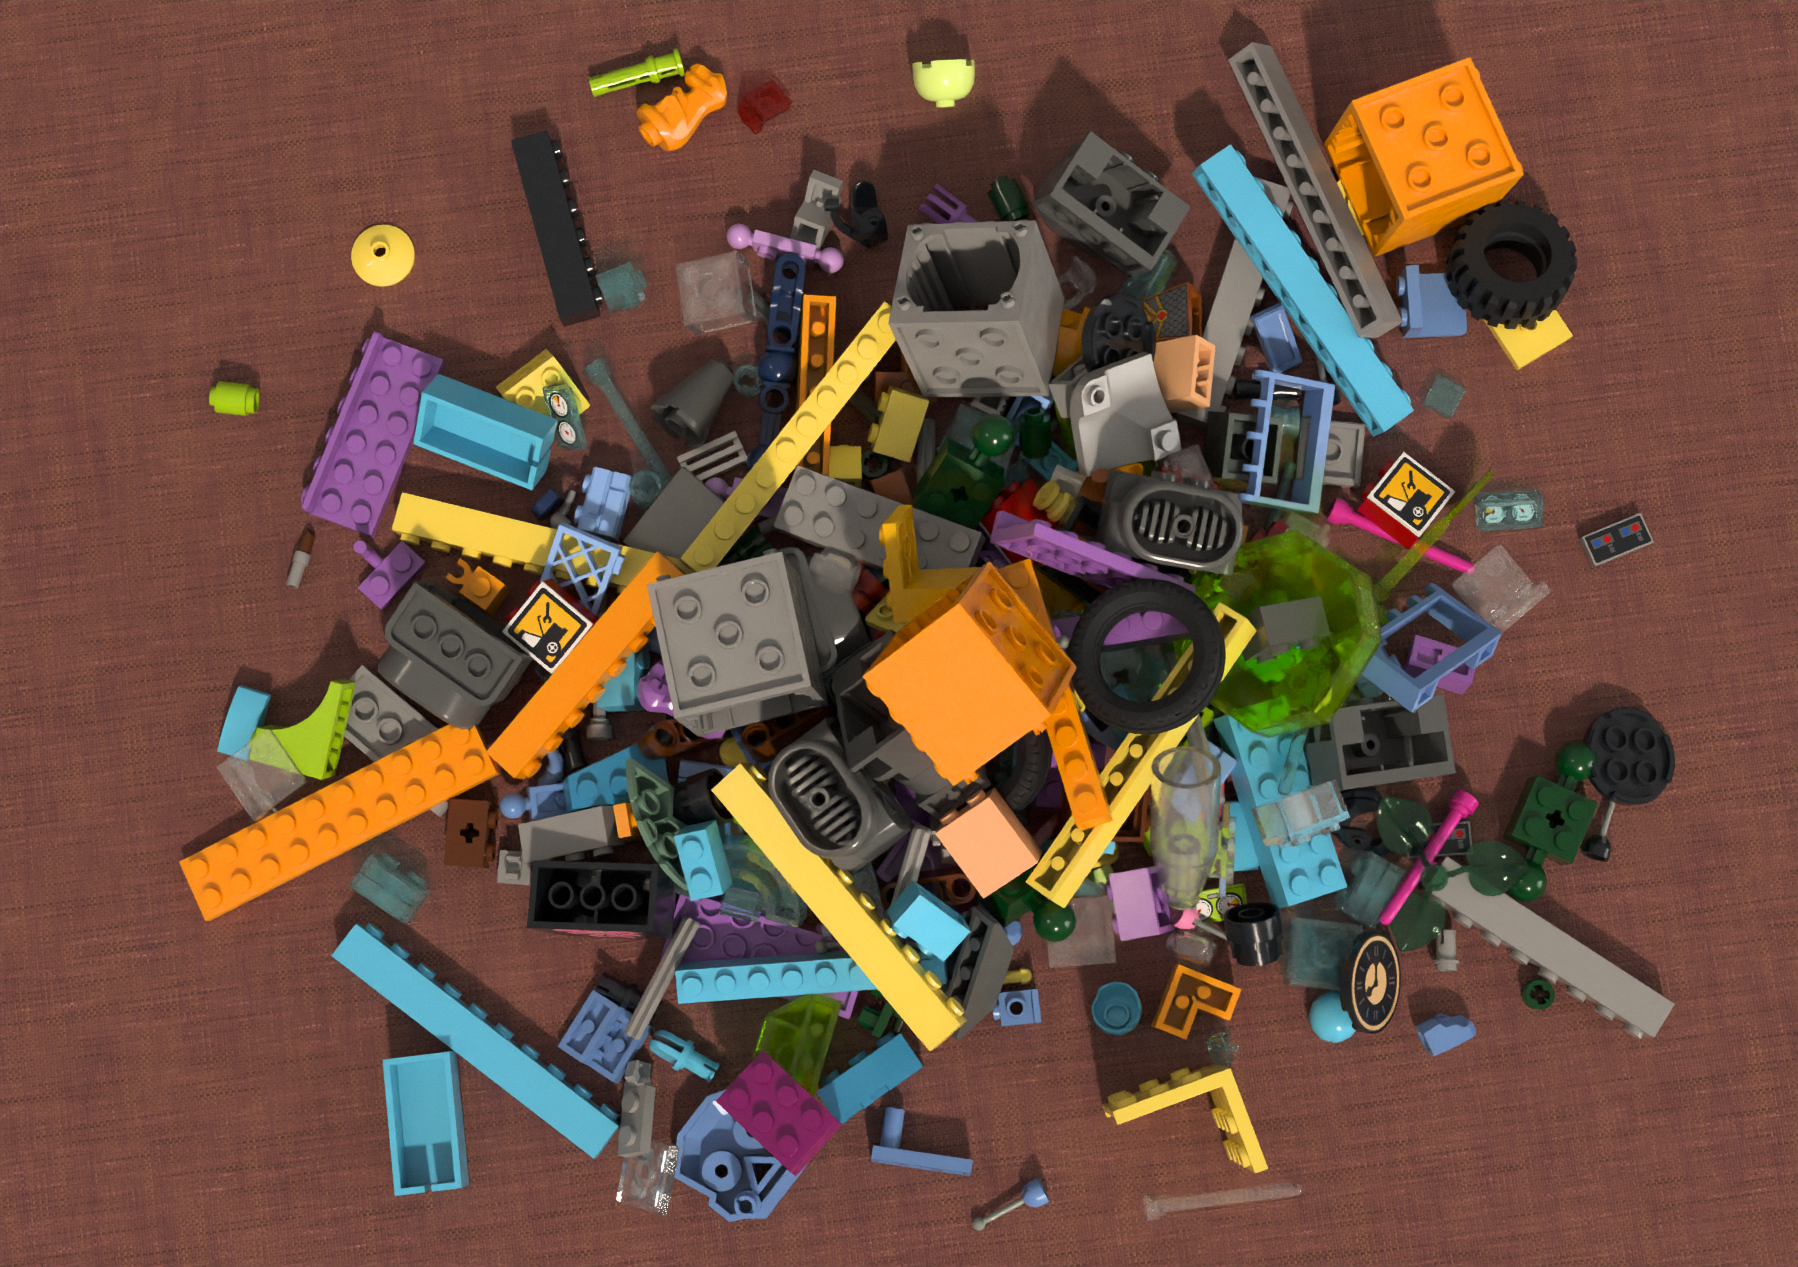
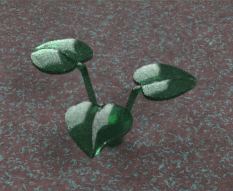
[1377,796,1528,952]

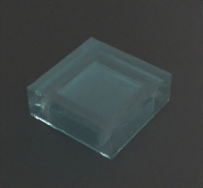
[1421,375,1466,419]

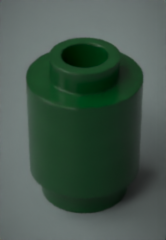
[987,176,1030,221]
[1018,408,1052,459]

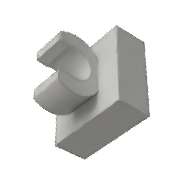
[497,850,533,886]

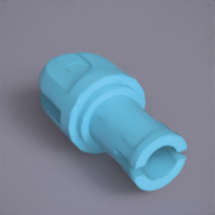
[649,1030,720,1083]

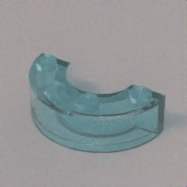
[674,835,808,928]

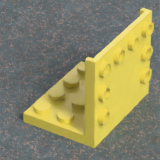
[1102,1064,1268,1173]

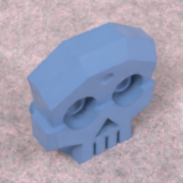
[672,1089,808,1222]

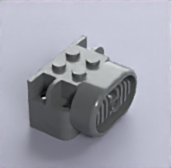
[1032,131,1191,275]
[1095,469,1244,576]
[763,547,872,682]
[377,580,534,730]
[832,629,951,795]
[1297,694,1456,793]
[768,718,915,875]

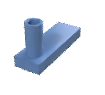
[871,1107,973,1176]

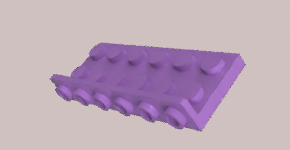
[301,331,446,538]
[990,511,1196,593]
[660,889,858,1019]

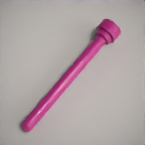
[1326,497,1474,574]
[1379,789,1479,925]

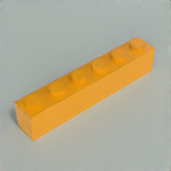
[793,295,836,477]

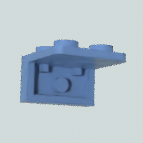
[1396,265,1467,338]

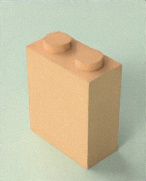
[1153,335,1216,413]
[935,787,1042,899]

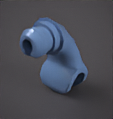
[538,748,564,785]

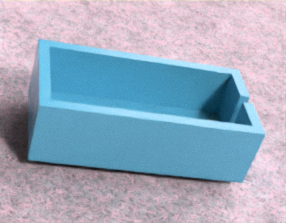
[413,374,558,490]
[383,1051,469,1196]

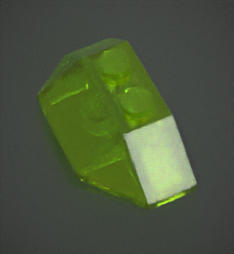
[751,994,842,1097]

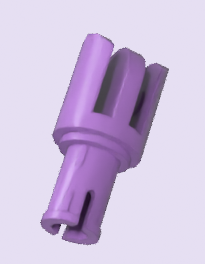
[918,183,978,224]

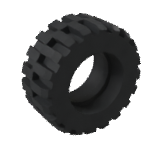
[1445,201,1578,329]

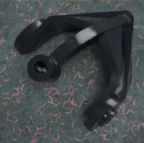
[824,180,888,249]
[1322,788,1387,857]

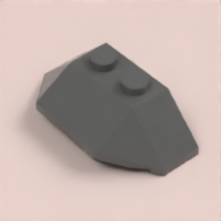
[940,906,1014,1040]

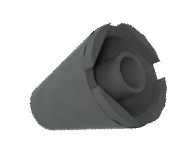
[650,359,734,449]

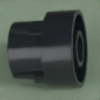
[673,768,733,826]
[1223,902,1284,966]

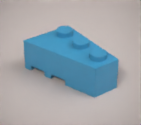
[562,740,668,814]
[817,1031,923,1124]

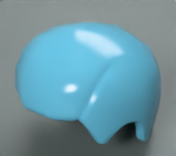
[1091,981,1142,1036]
[1308,990,1356,1043]

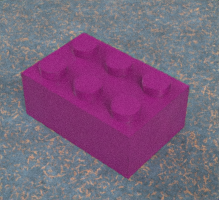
[716,1050,842,1176]

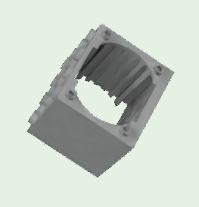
[888,220,1064,397]
[647,549,828,737]

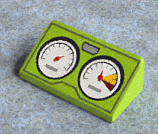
[1177,883,1247,924]

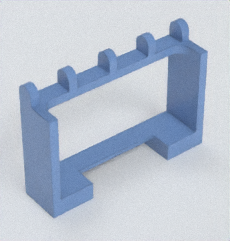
[1238,370,1335,513]
[1346,583,1502,713]

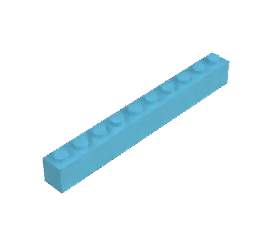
[1191,144,1414,437]
[331,923,620,1159]

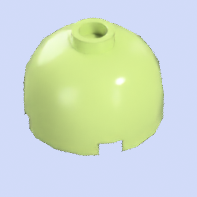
[912,59,975,108]

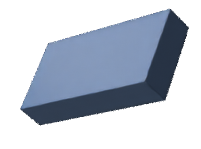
[1250,303,1303,373]

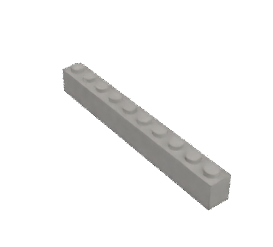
[1228,42,1403,338]

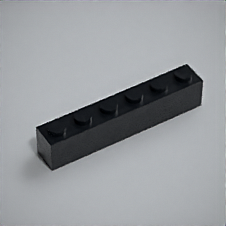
[511,130,603,326]

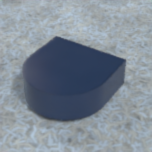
[531,488,565,521]

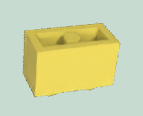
[867,386,929,463]

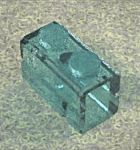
[349,852,431,924]
[1334,852,1405,930]

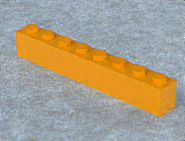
[486,551,687,779]
[998,558,1113,831]

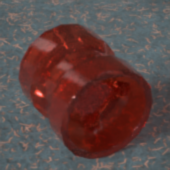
[851,569,888,615]

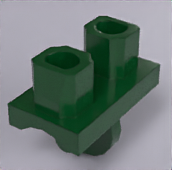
[716,526,775,567]
[857,989,905,1039]

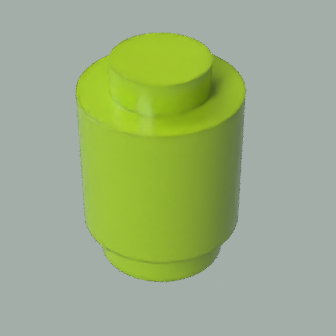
[209,381,260,416]

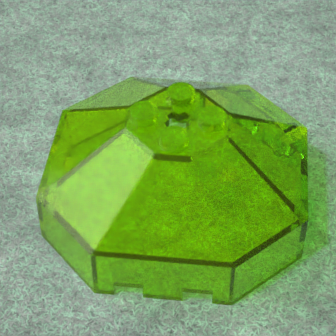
[1174,529,1383,738]

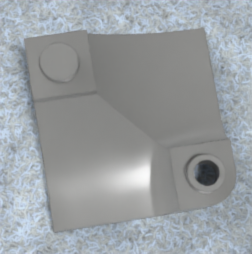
[1070,352,1181,477]

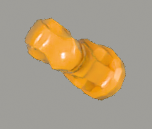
[636,64,728,152]

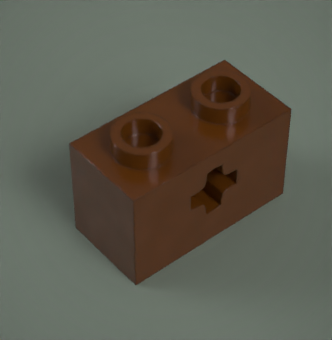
[444,799,499,869]

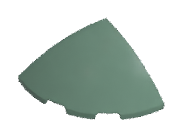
[626,758,688,890]

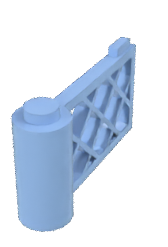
[540,522,626,617]

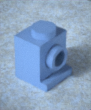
[992,989,1041,1026]

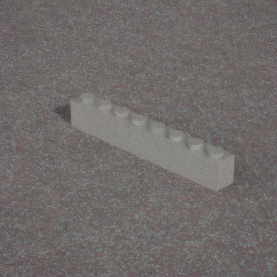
[1174,178,1294,431]
[1419,856,1675,1039]

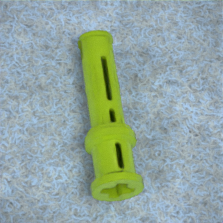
[588,48,685,97]

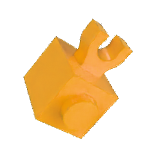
[446,558,511,616]

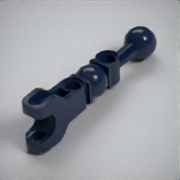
[746,253,805,472]

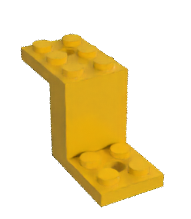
[879,505,998,623]

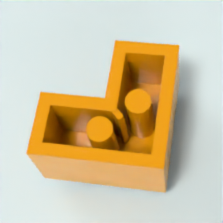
[1151,964,1241,1040]

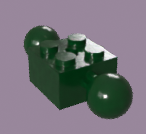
[914,414,1015,530]
[1502,740,1598,901]
[961,855,1076,942]

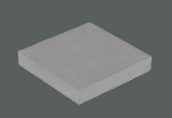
[1294,417,1365,488]

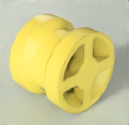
[1033,480,1074,522]

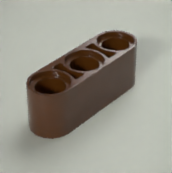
[741,694,836,763]
[637,719,731,760]
[881,866,977,910]

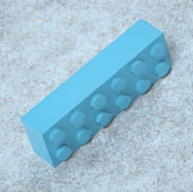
[1213,697,1347,908]

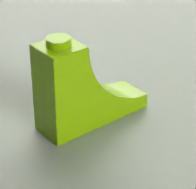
[250,678,356,780]

